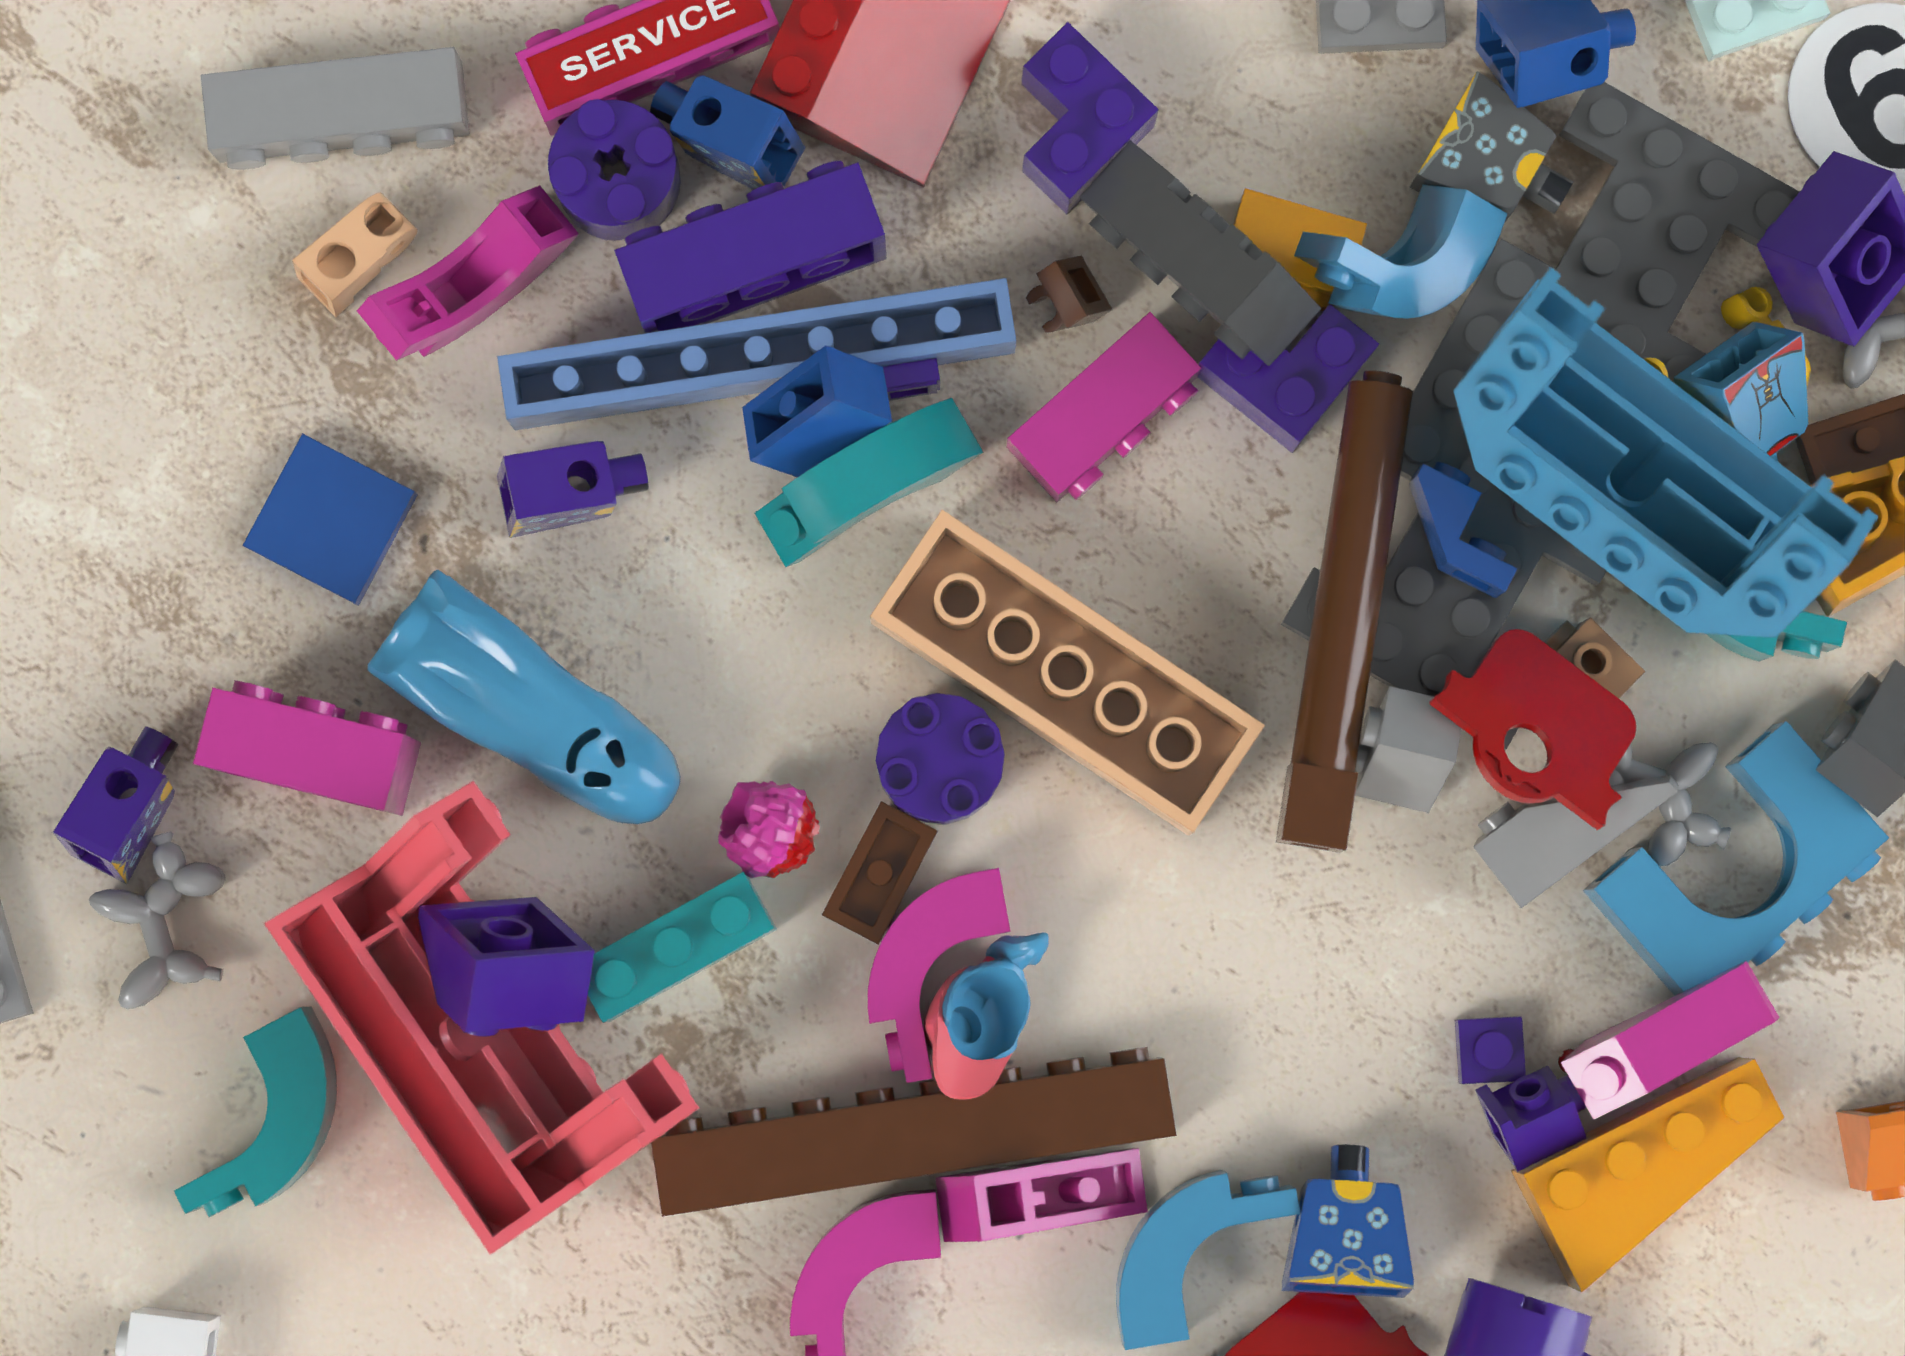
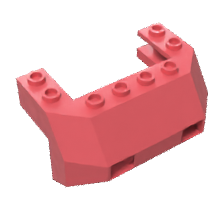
[264,781,699,1255]

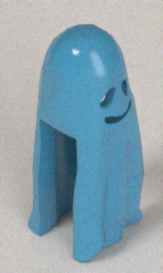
[368,570,681,824]

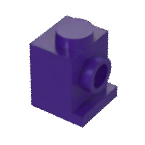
[1475,1065,1587,1172]

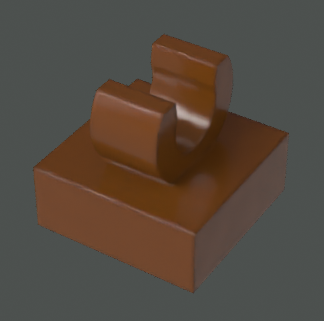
[1026,255,1113,333]

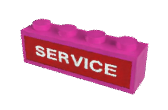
[515,0,780,136]

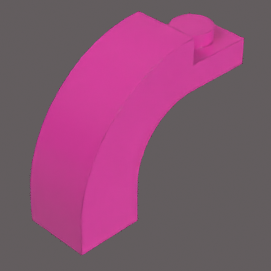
[357,185,579,361]
[867,868,1011,1083]
[790,1189,941,1356]

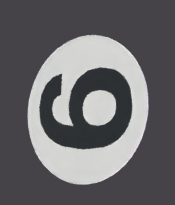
[1788,3,1905,192]

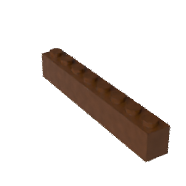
[651,1047,1177,1217]

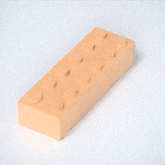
[870,510,1265,836]

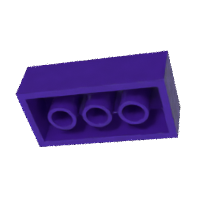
[614,160,886,333]

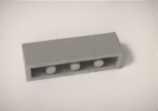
[201,47,470,170]

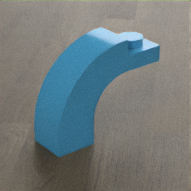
[1294,185,1507,319]
[1116,1170,1300,1350]

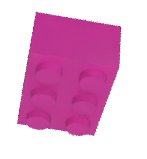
[193,680,421,816]

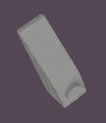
[1474,775,1679,908]

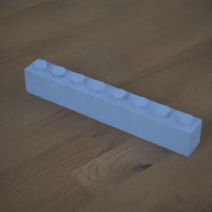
[497,278,1016,431]

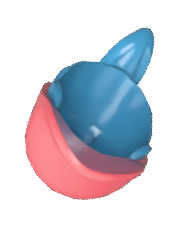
[923,932,1049,1100]

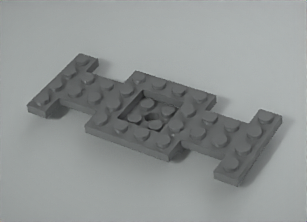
[1281,82,1800,750]

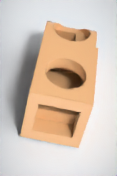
[292,192,418,317]

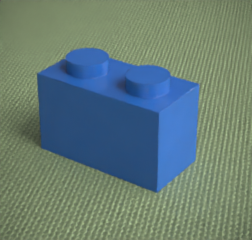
[742,345,892,477]

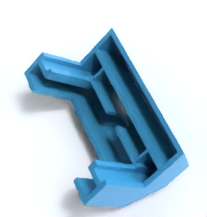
[1454,267,1878,638]

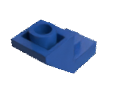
[1409,462,1517,598]

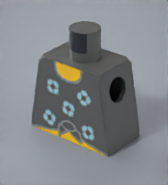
[1410,71,1574,222]

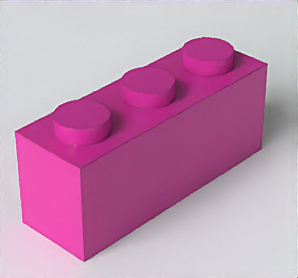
[1006,312,1201,503]

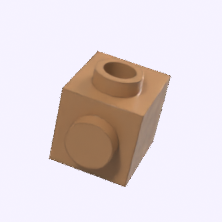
[1544,617,1646,698]

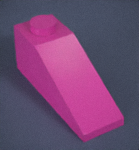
[1561,961,1780,1119]
[935,1148,1148,1242]

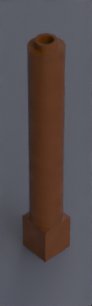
[1276,371,1413,853]

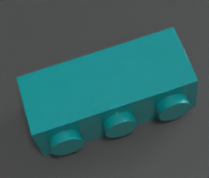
[588,872,777,1023]

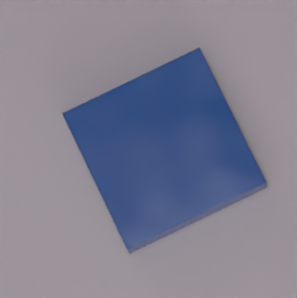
[242,433,418,606]

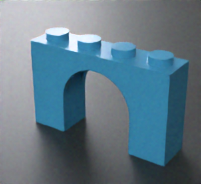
[1583,721,1889,996]

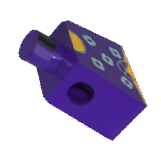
[497,441,649,538]
[53,726,178,884]

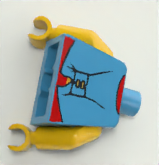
[1643,287,1811,461]

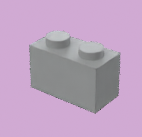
[1355,686,1462,813]

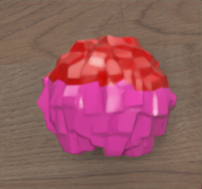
[718,781,820,879]

